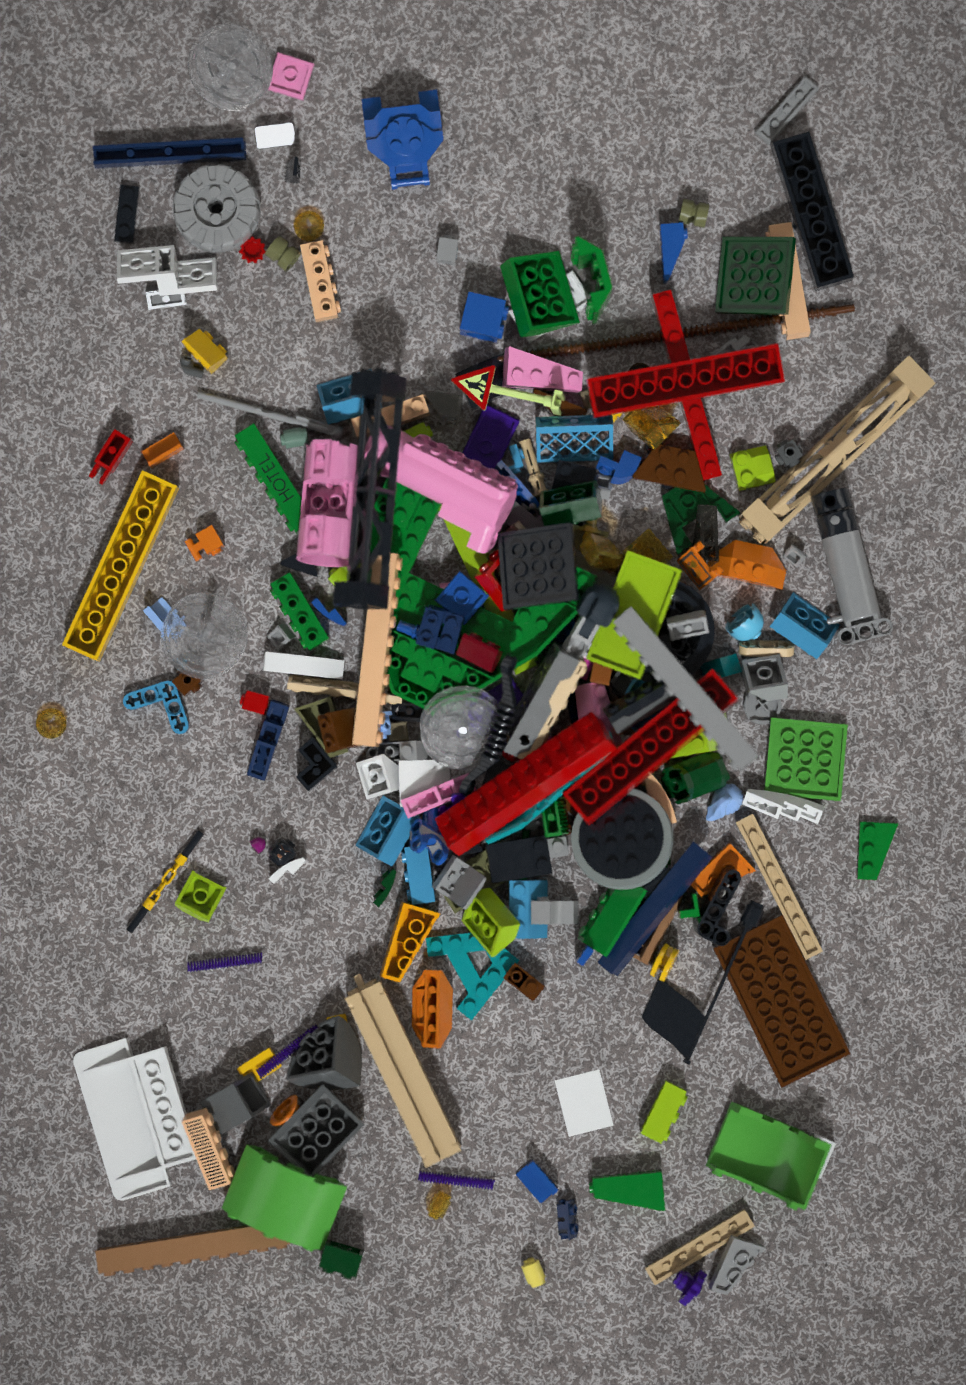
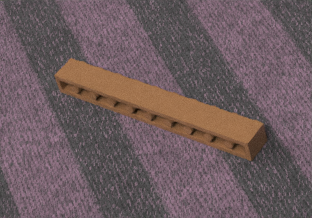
[95,1225,291,1276]

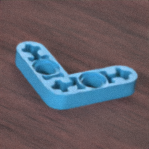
[123,680,189,734]

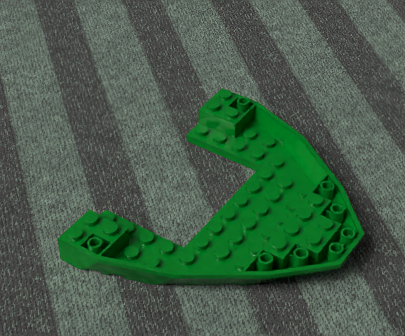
[367,478,598,710]

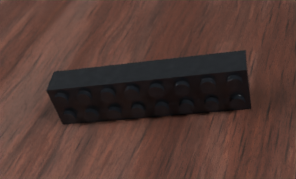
[771,131,854,292]

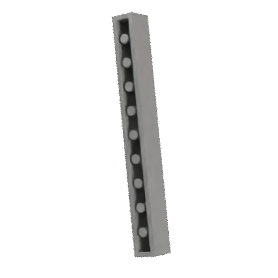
[613,607,759,771]

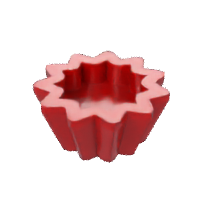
[239,236,266,264]

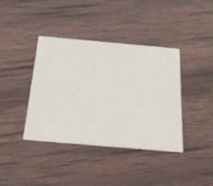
[399,760,451,807]
[555,1070,613,1137]

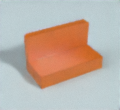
[141,432,184,469]

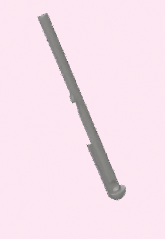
[197,391,344,440]

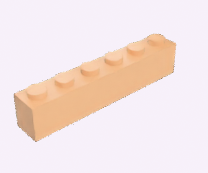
[765,222,811,340]

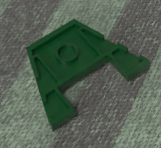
[661,484,740,554]

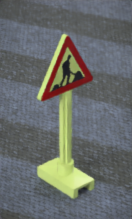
[451,365,565,416]

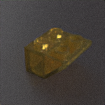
[622,406,681,450]

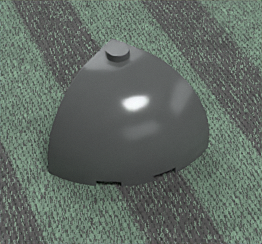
[286,1016,362,1090]

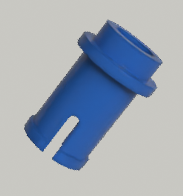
[397,620,420,639]

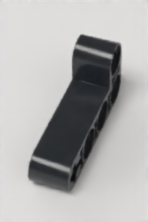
[693,866,741,946]

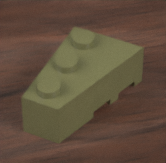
[294,697,351,758]

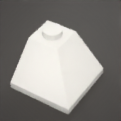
[356,754,399,799]

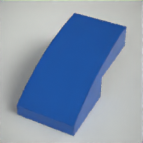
[311,598,347,627]

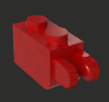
[89,429,133,485]

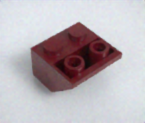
[456,632,503,673]

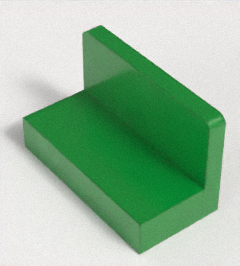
[677,892,700,919]

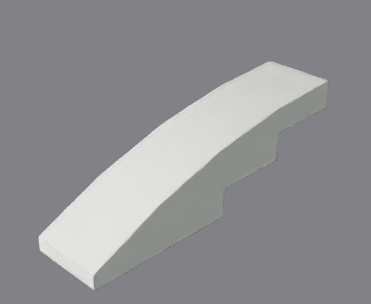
[263,652,344,679]
[742,789,825,824]

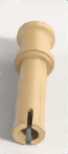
[519,439,547,498]

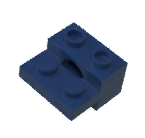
[415,604,465,654]

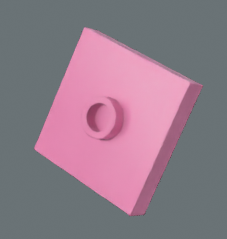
[267,52,314,101]

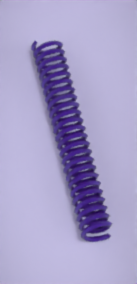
[187,952,262,972]
[256,1024,318,1079]
[418,1171,495,1190]

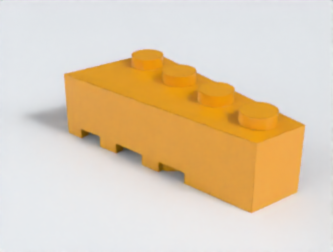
[379,902,440,983]

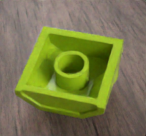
[729,445,776,491]
[174,870,227,923]

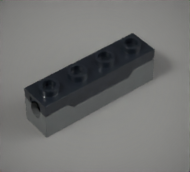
[603,678,677,734]

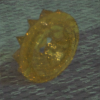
[294,211,324,242]
[36,708,67,739]

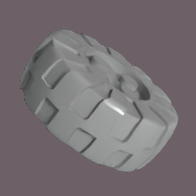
[173,164,261,253]

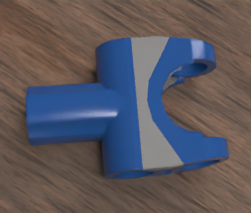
[410,807,449,865]

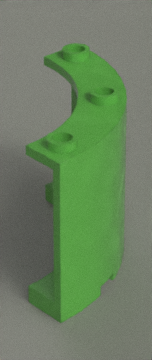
[705,1101,832,1210]
[222,1145,347,1252]

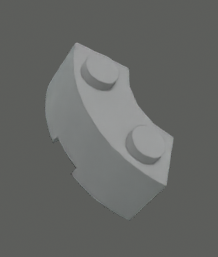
[531,897,578,925]

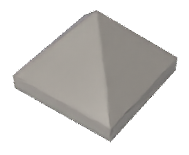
[782,544,807,568]

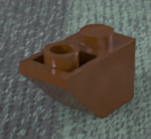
[503,963,545,1002]

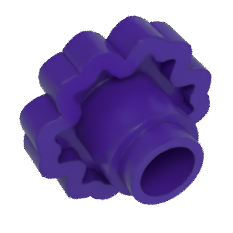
[672,1269,707,1306]

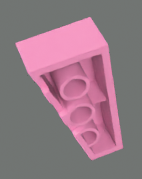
[502,346,583,393]

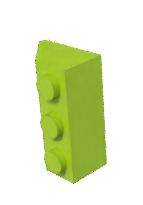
[461,888,520,957]

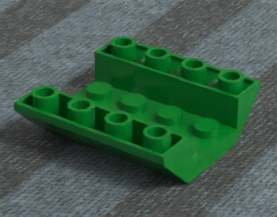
[570,236,613,325]

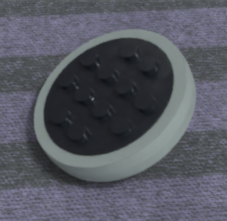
[571,789,673,890]

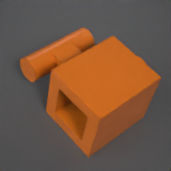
[185,525,225,562]

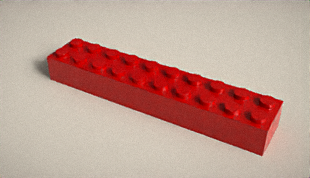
[586,343,785,418]
[563,669,739,825]
[435,711,617,856]

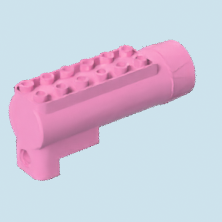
[365,425,518,553]

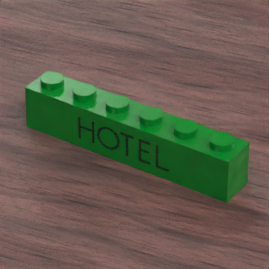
[234,423,302,534]

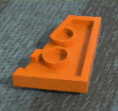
[691,843,756,897]

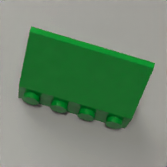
[500,251,580,338]

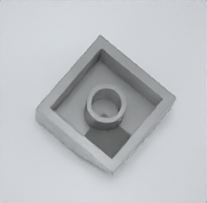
[742,654,788,701]

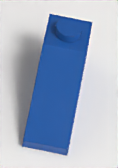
[659,222,688,284]

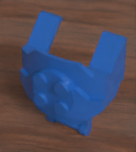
[361,89,444,190]

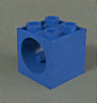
[460,292,509,343]

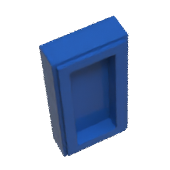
[576,945,594,966]

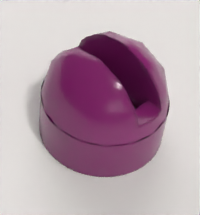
[250,837,266,854]

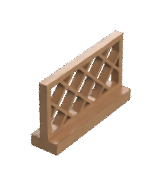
[633,886,684,965]

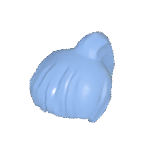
[706,784,744,821]

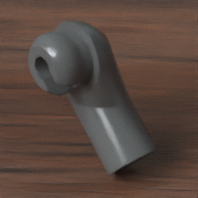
[180,354,204,379]

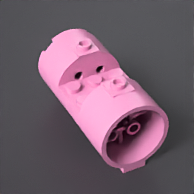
[296,439,358,567]

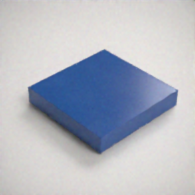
[435,571,489,625]

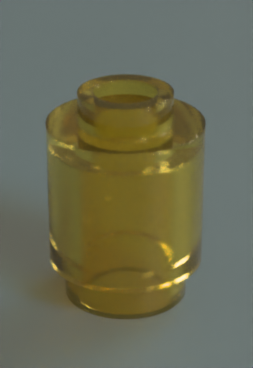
[426,1190,452,1220]

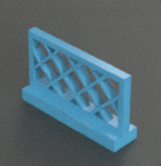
[535,415,613,463]

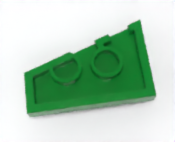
[857,822,898,880]

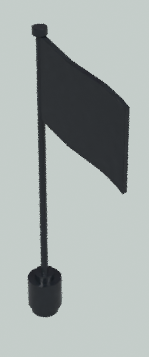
[642,900,765,1065]

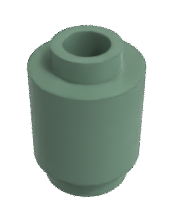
[280,427,308,449]

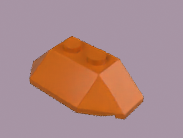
[709,540,786,590]
[412,970,453,1048]

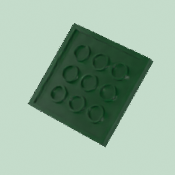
[715,237,796,315]

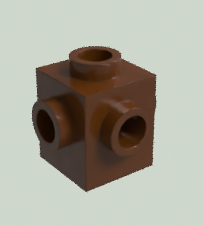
[172,666,204,696]

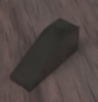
[692,505,719,567]

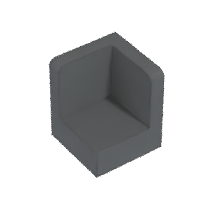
[610,671,634,695]

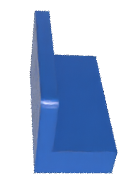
[516,1159,559,1203]

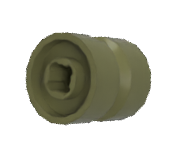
[678,198,710,228]
[265,236,301,272]

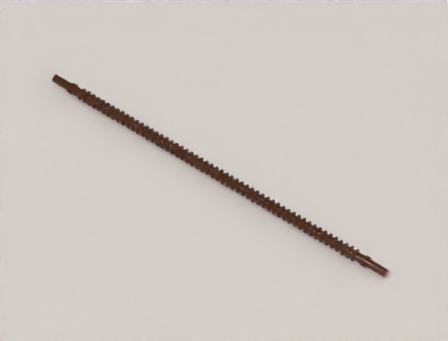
[498,304,855,362]

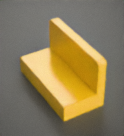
[237,1047,282,1082]

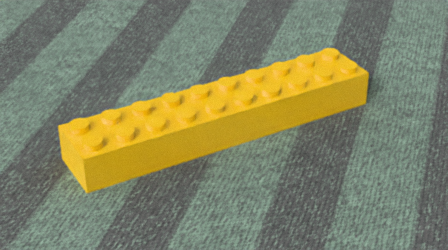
[62,470,179,662]

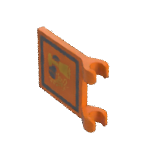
[676,541,724,590]

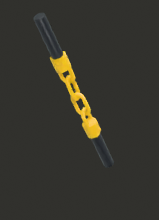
[126,830,204,933]

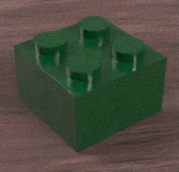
[319,1239,364,1280]

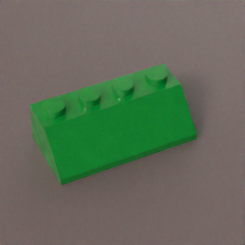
[577,887,647,957]

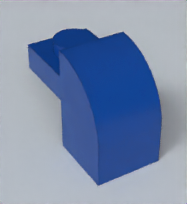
[596,450,642,484]

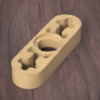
[739,640,795,657]

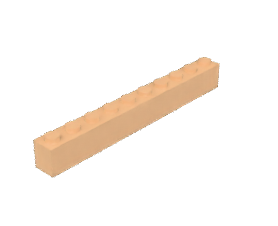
[352,553,402,747]

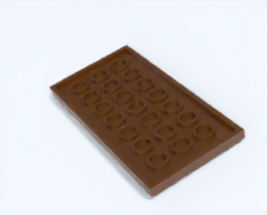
[713,915,851,1088]

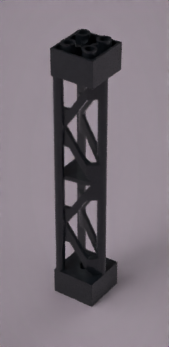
[333,368,407,610]

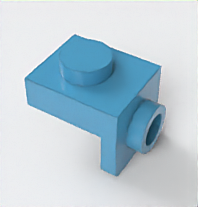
[508,444,525,474]

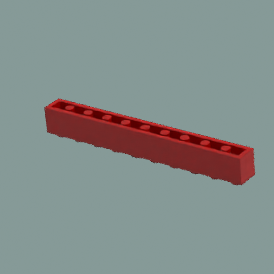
[651,290,722,481]

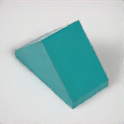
[700,654,742,678]

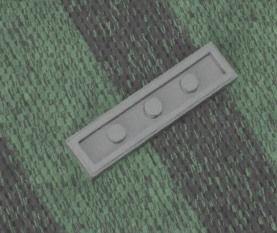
[755,76,819,145]

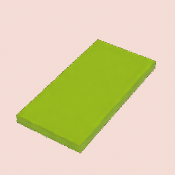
[586,550,682,680]

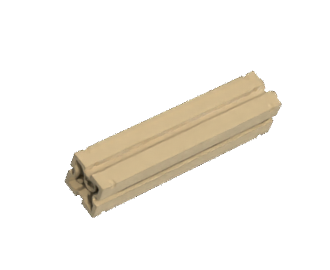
[345,974,461,1168]

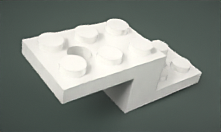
[117,245,217,296]

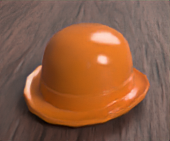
[270,1094,300,1126]

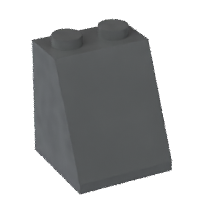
[200,1072,271,1135]

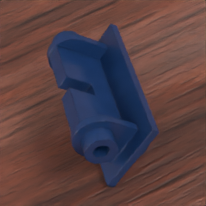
[557,1198,579,1240]

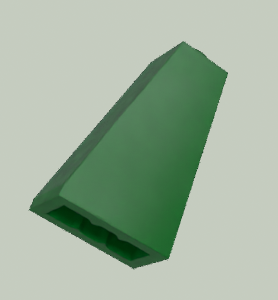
[589,1170,666,1211]

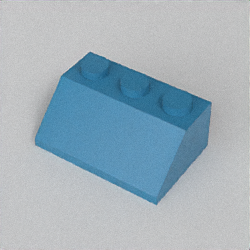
[316,369,383,425]
[770,592,840,659]
[355,796,420,867]
[509,880,548,939]

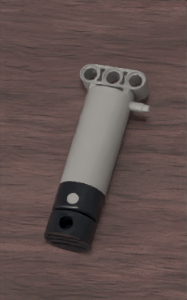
[810,487,894,645]

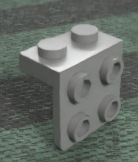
[431,855,486,910]

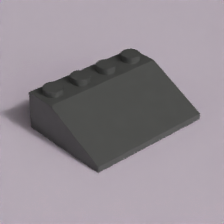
[268,1084,364,1177]

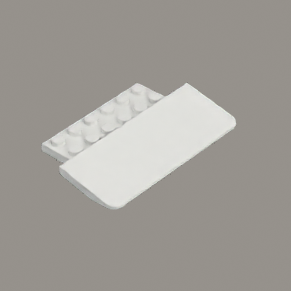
[73,1037,196,1200]

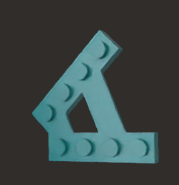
[426,932,519,1021]

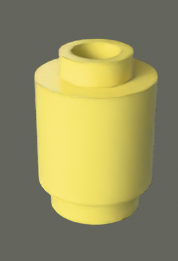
[521,1257,546,1288]

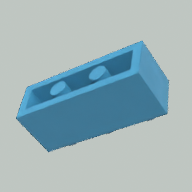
[401,845,435,905]

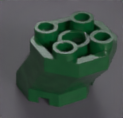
[661,751,730,805]

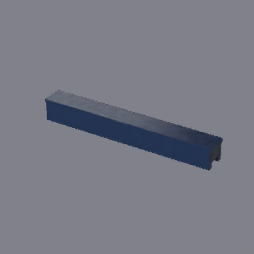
[93,138,247,169]
[597,841,712,976]

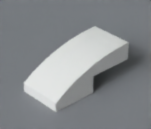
[269,857,306,884]

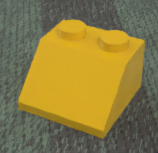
[181,329,228,374]

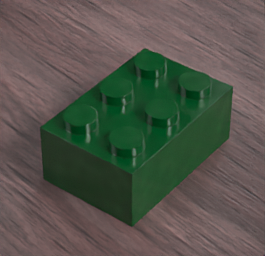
[539,480,602,526]

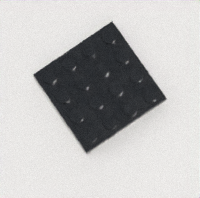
[498,523,579,610]

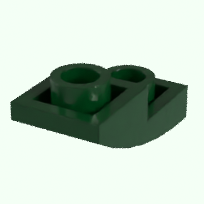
[373,869,397,908]

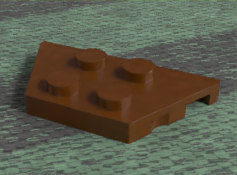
[632,444,706,493]

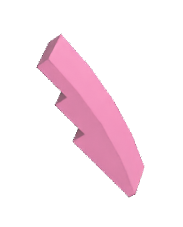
[400,773,476,818]

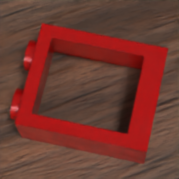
[474,550,506,612]

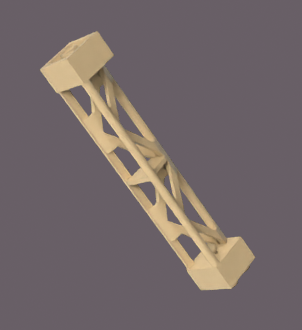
[738,356,935,545]

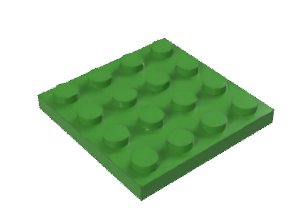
[764,717,848,801]

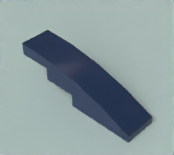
[247,699,290,781]

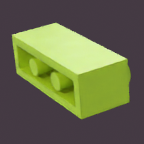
[640,1080,688,1144]

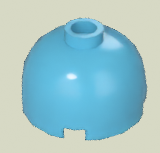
[725,603,764,641]

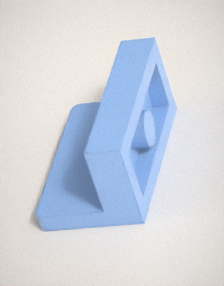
[143,598,186,641]

